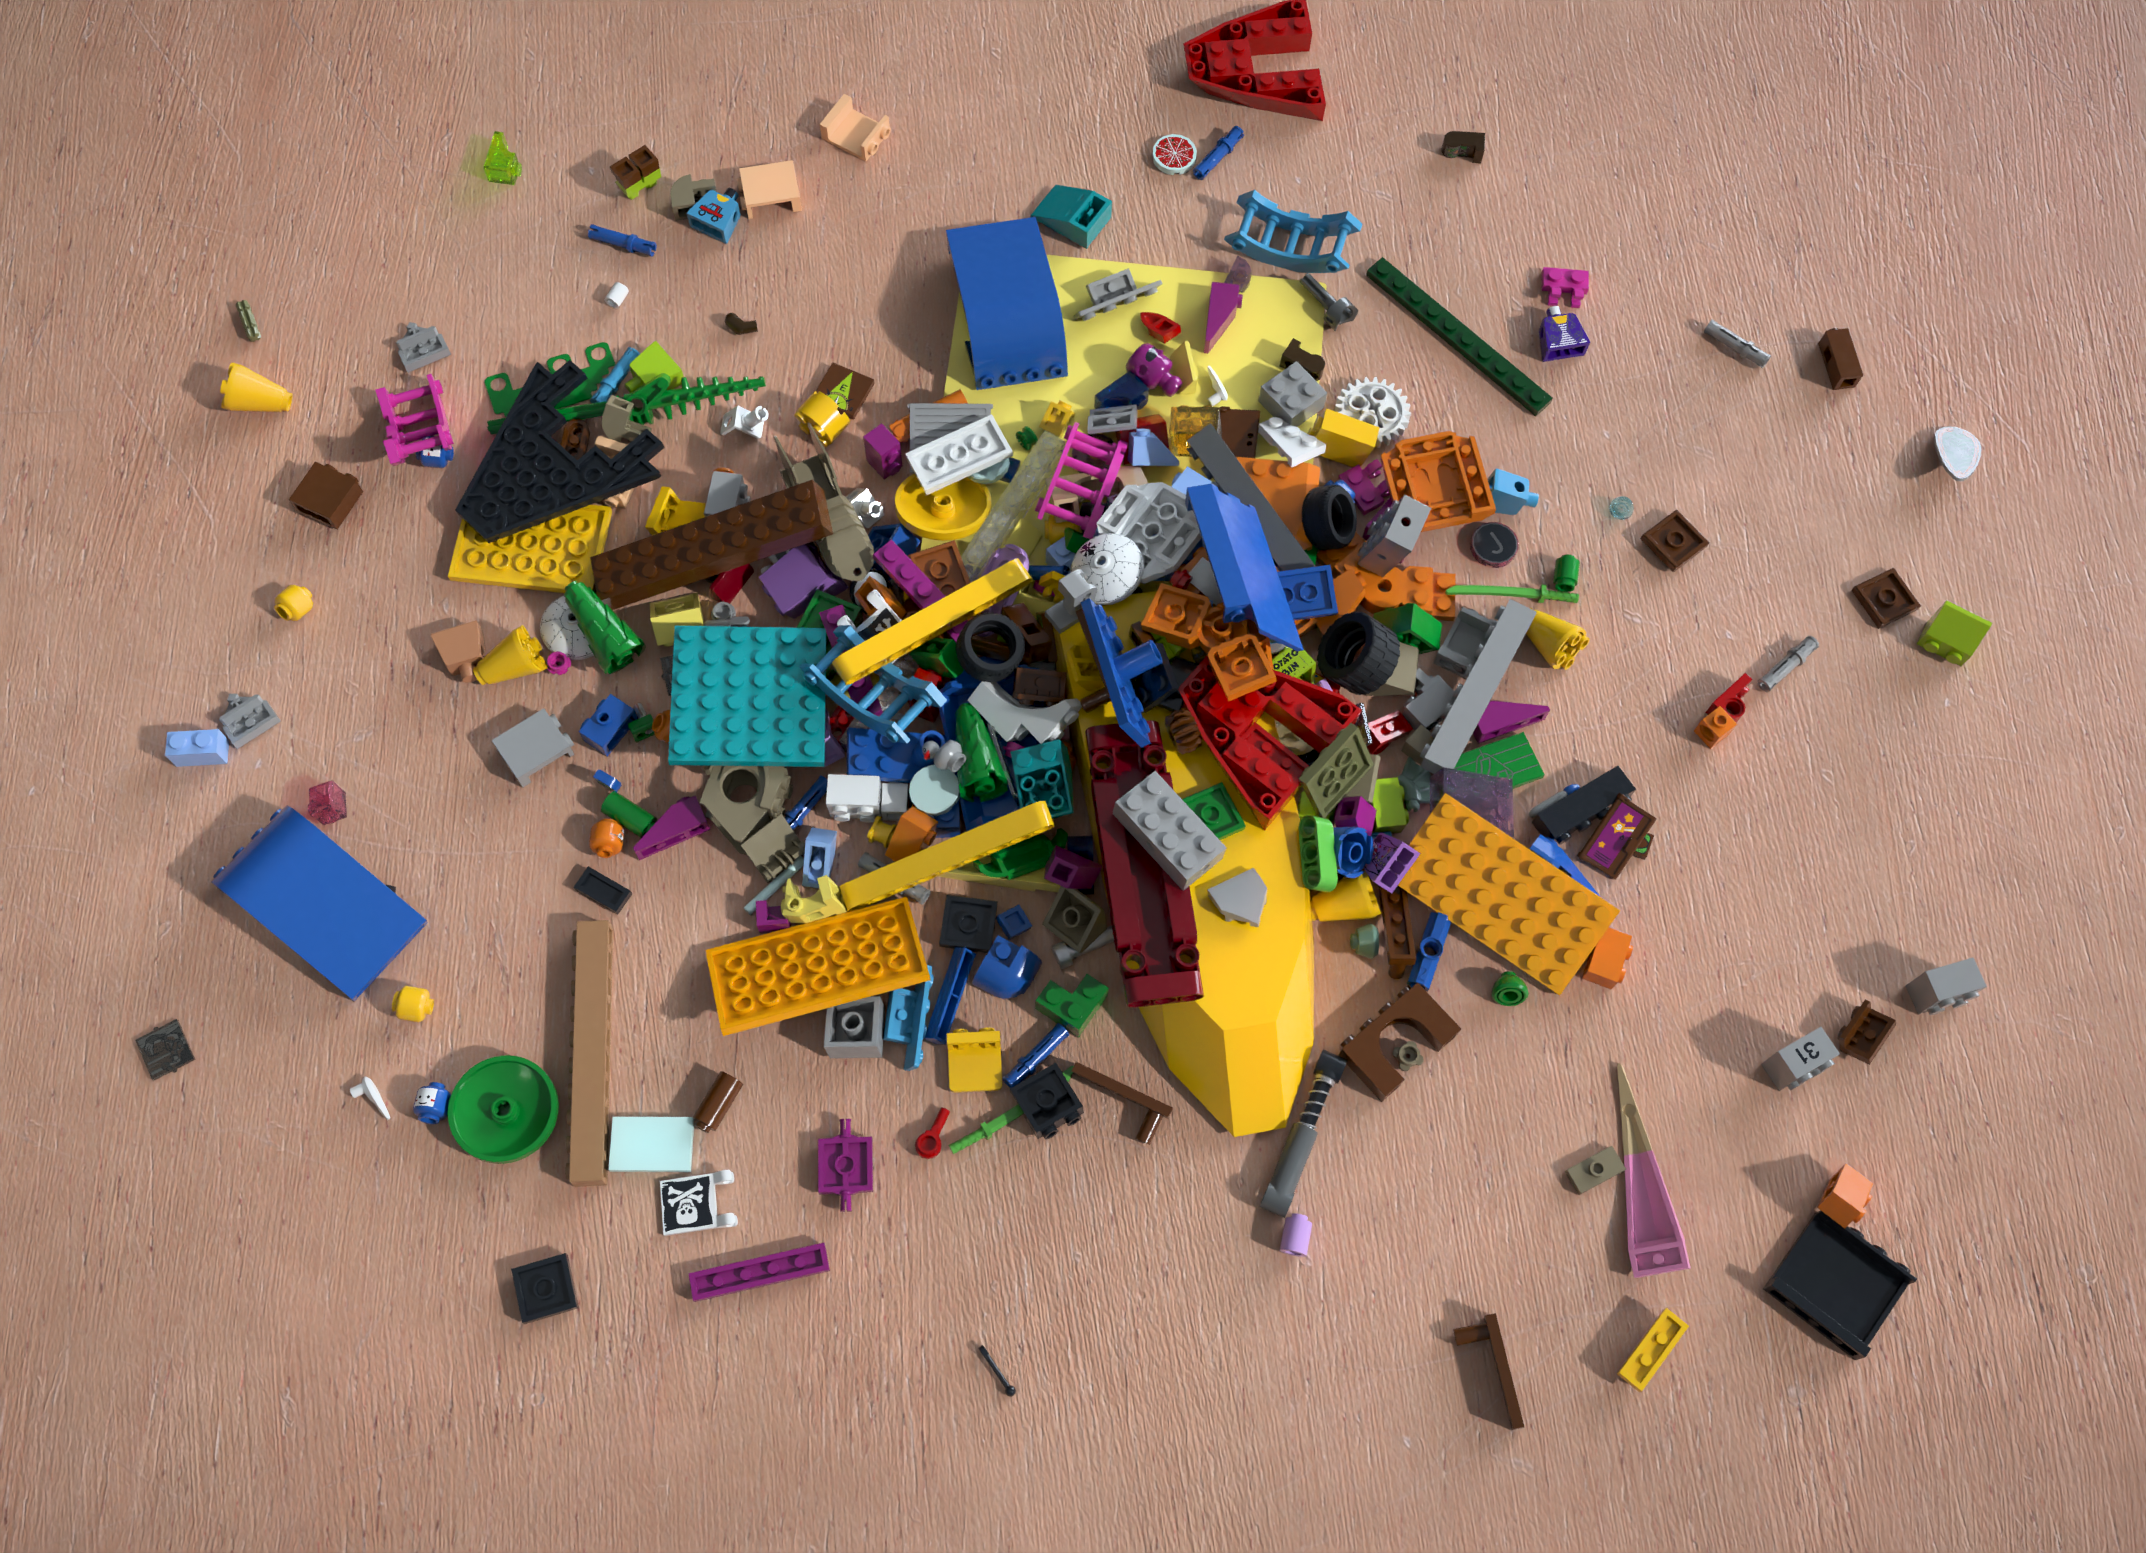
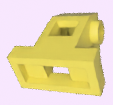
[781,875,848,924]

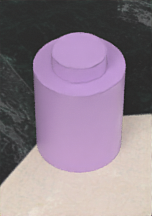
[1280,1213,1312,1257]

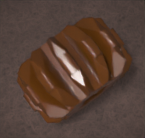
[1165,709,1202,755]

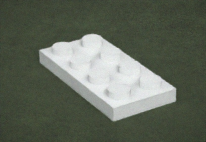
[905,414,1013,495]

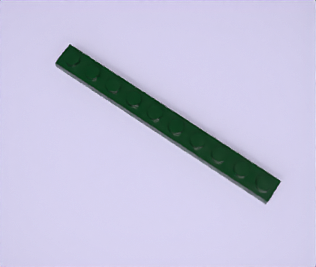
[1366,257,1553,416]

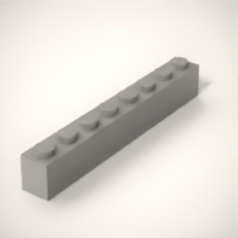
[1420,599,1537,781]

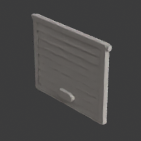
[907,403,993,473]

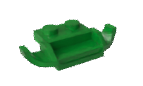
[973,828,1068,880]

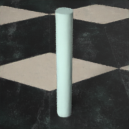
[744,856,804,915]

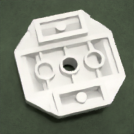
[1097,482,1202,584]

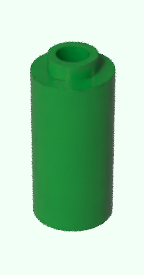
[601,791,657,838]

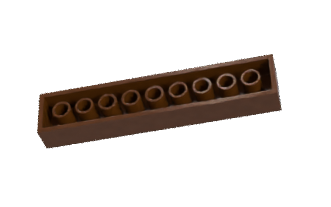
[590,480,833,610]

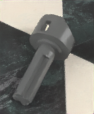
[1300,273,1358,331]

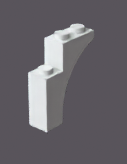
[968,681,1082,744]

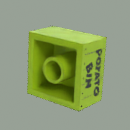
[1272,646,1316,684]

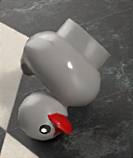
[922,740,966,772]

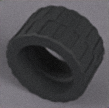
[1317,611,1400,695]

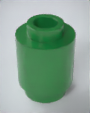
[1553,554,1580,592]

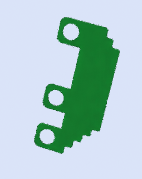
[485,342,615,417]

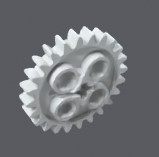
[1334,377,1411,448]

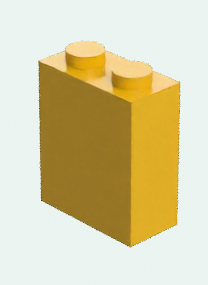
[1307,408,1380,467]

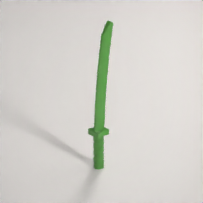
[1445,584,1579,603]
[948,1066,1074,1155]

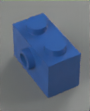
[579,694,638,757]

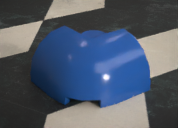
[972,935,1042,999]

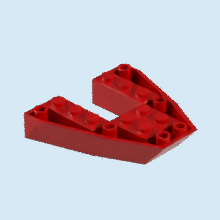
[1183,0,1326,121]
[1178,656,1362,830]

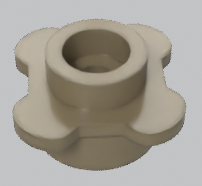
[1392,1041,1424,1071]

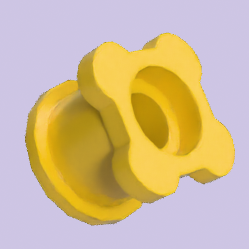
[867,816,897,848]

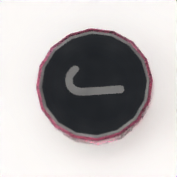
[1470,522,1518,568]

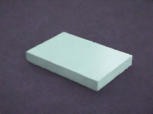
[608,1117,695,1172]

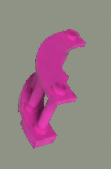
[375,374,454,466]
[1035,422,1128,539]

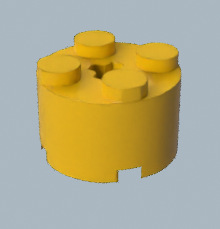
[794,391,850,448]

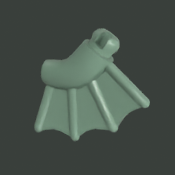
[1398,757,1442,812]

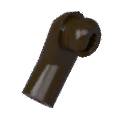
[725,313,758,335]

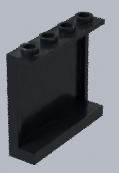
[1763,1210,1917,1360]

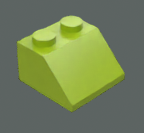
[1917,600,1992,666]

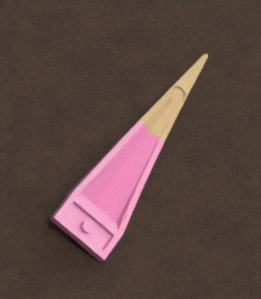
[1617,1063,1691,1278]

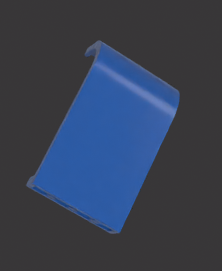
[946,217,1068,390]
[211,805,428,1001]

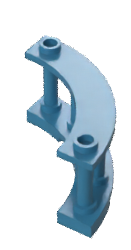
[1224,189,1362,273]
[799,625,947,744]

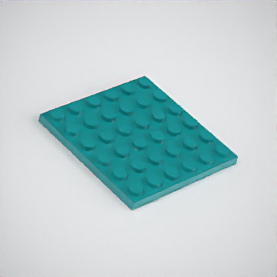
[668,626,826,767]

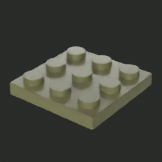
[1299,723,1374,818]

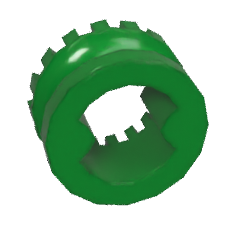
[1016,426,1038,450]

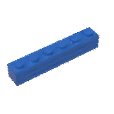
[924,947,976,1045]

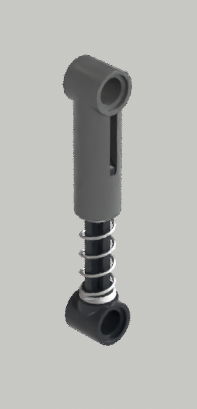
[1260,1049,1347,1218]

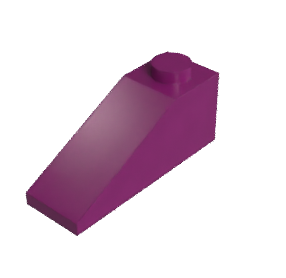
[1204,282,1243,354]
[1473,701,1550,744]
[633,796,710,860]

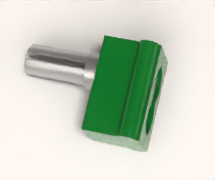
[628,703,655,743]

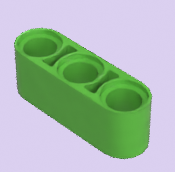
[1298,815,1338,892]

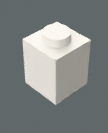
[881,782,909,821]

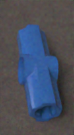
[1407,912,1451,992]

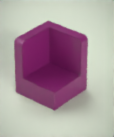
[756,900,791,934]

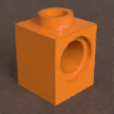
[1694,706,1737,749]

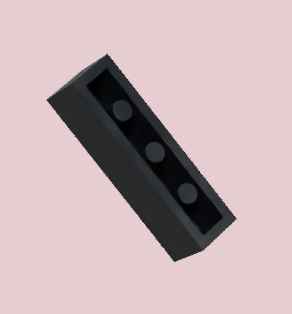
[1532,766,1636,845]

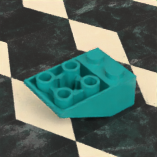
[1031,184,1112,249]
[1011,739,1074,818]

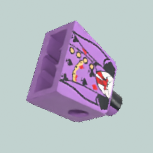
[1364,833,1420,893]

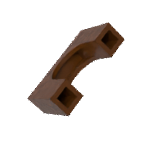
[1339,983,1461,1102]

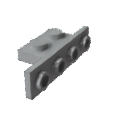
[1074,268,1162,321]

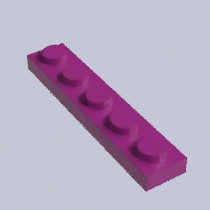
[872,539,968,643]
[819,605,883,723]
[689,1243,830,1302]

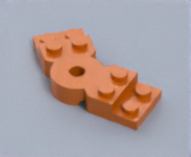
[1316,532,1456,621]
[1141,583,1277,702]

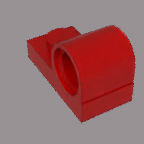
[1705,673,1753,723]
[1364,710,1413,755]

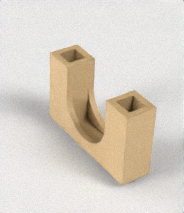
[1045,465,1148,523]

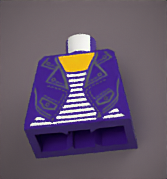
[1539,306,1590,362]

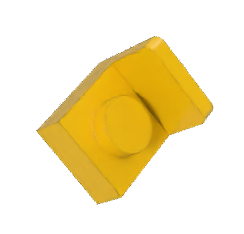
[1039,400,1075,438]

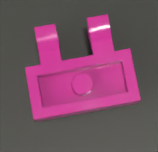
[1541,267,1589,308]
[1338,459,1390,516]

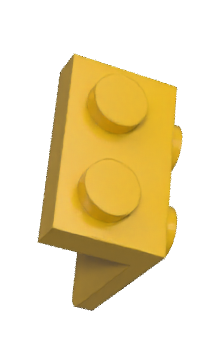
[645,486,706,536]
[947,1027,1002,1093]

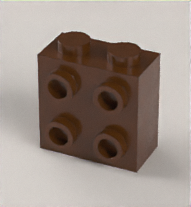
[289,462,363,530]

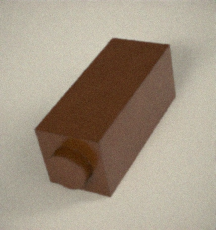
[1818,328,1863,390]
[1001,603,1052,663]

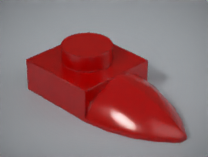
[1140,312,1181,344]

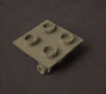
[740,813,805,883]

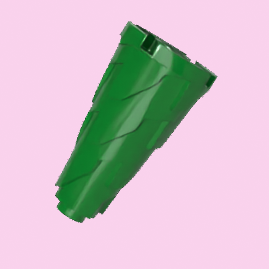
[564,581,646,674]
[955,703,1010,802]

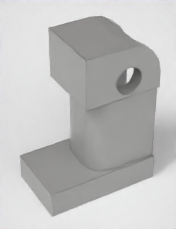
[1045,569,1097,634]

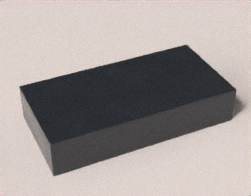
[574,866,632,915]

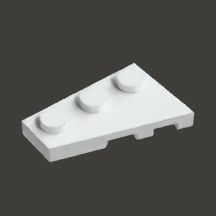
[1258,417,1326,467]

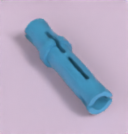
[590,347,640,403]

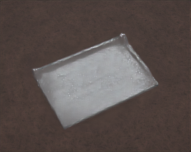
[987,724,1020,806]

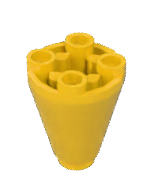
[220,362,293,412]
[1526,608,1590,670]
[473,625,548,685]
[1310,868,1381,922]

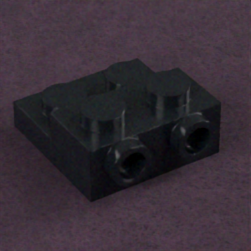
[1010,1063,1084,1139]

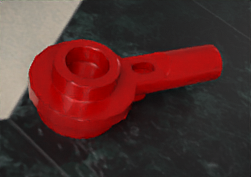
[1170,569,1193,590]
[915,1107,950,1159]

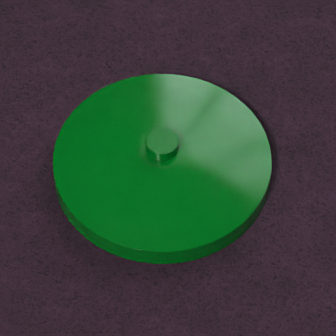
[448,1055,559,1164]

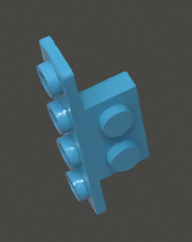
[883,965,934,1071]

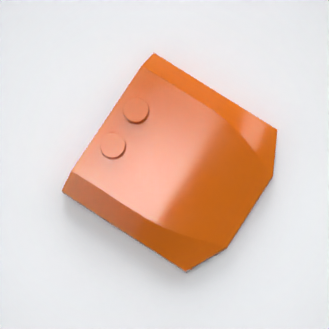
[1380,431,1496,532]
[1236,457,1320,551]

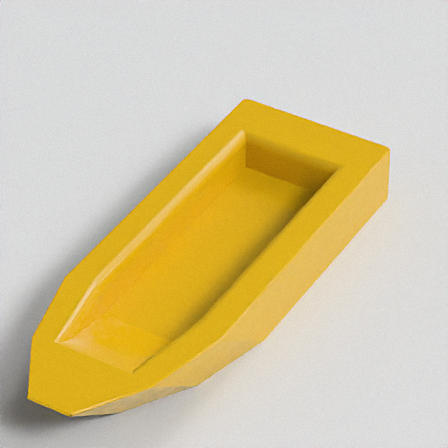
[1053,591,1314,1137]

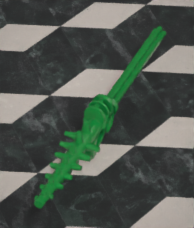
[487,373,766,434]

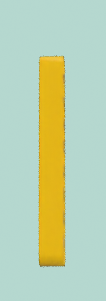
[832,558,1032,685]
[839,801,1055,912]

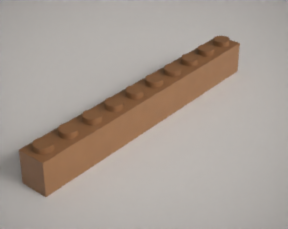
[565,920,613,1187]

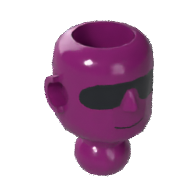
[1126,343,1182,397]

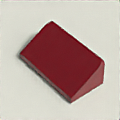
[709,564,754,604]

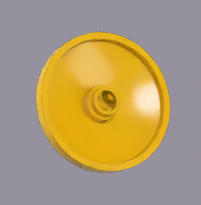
[895,474,992,541]

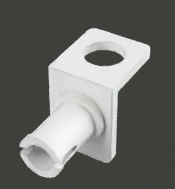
[720,406,768,439]
[846,488,884,528]

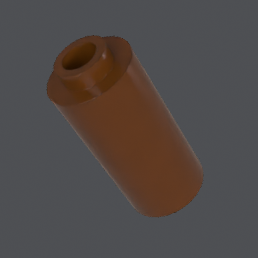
[693,1071,743,1133]

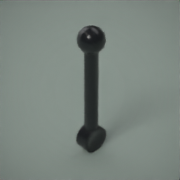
[978,1345,1016,1397]

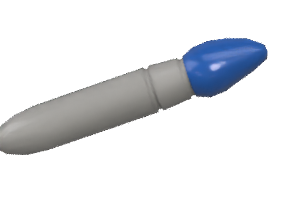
[1529,784,1580,818]

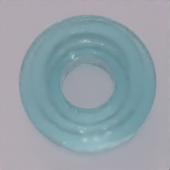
[1609,496,1634,520]

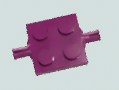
[818,1119,873,1212]

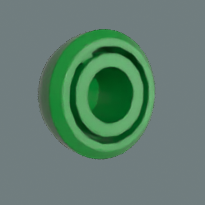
[1492,971,1529,1006]

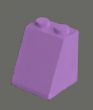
[759,543,849,619]

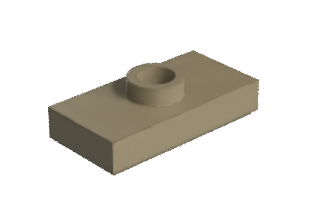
[1565,1146,1626,1195]

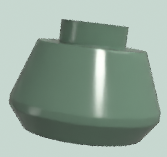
[1350,924,1379,959]

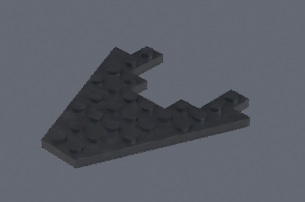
[455,360,665,543]

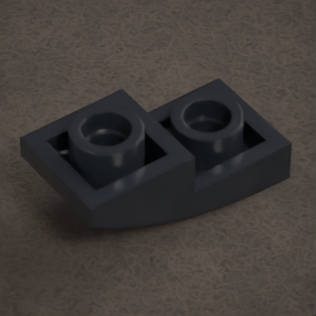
[1157,656,1199,712]

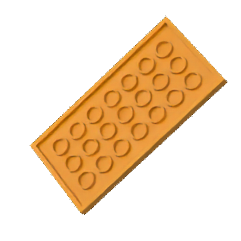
[1398,793,1620,995]
[705,897,930,1036]

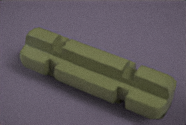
[236,300,261,342]

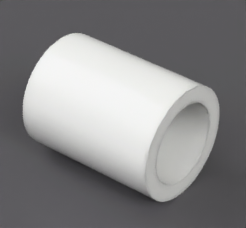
[604,282,629,309]

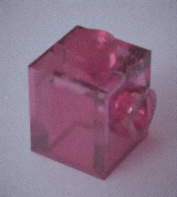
[308,780,347,825]

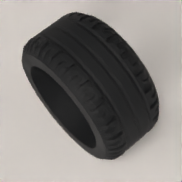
[1302,485,1357,550]
[956,612,1025,682]

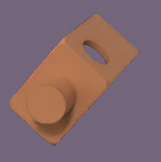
[431,620,485,683]

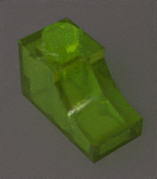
[483,131,522,185]

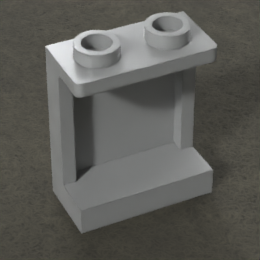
[1433,607,1498,679]
[492,708,574,787]

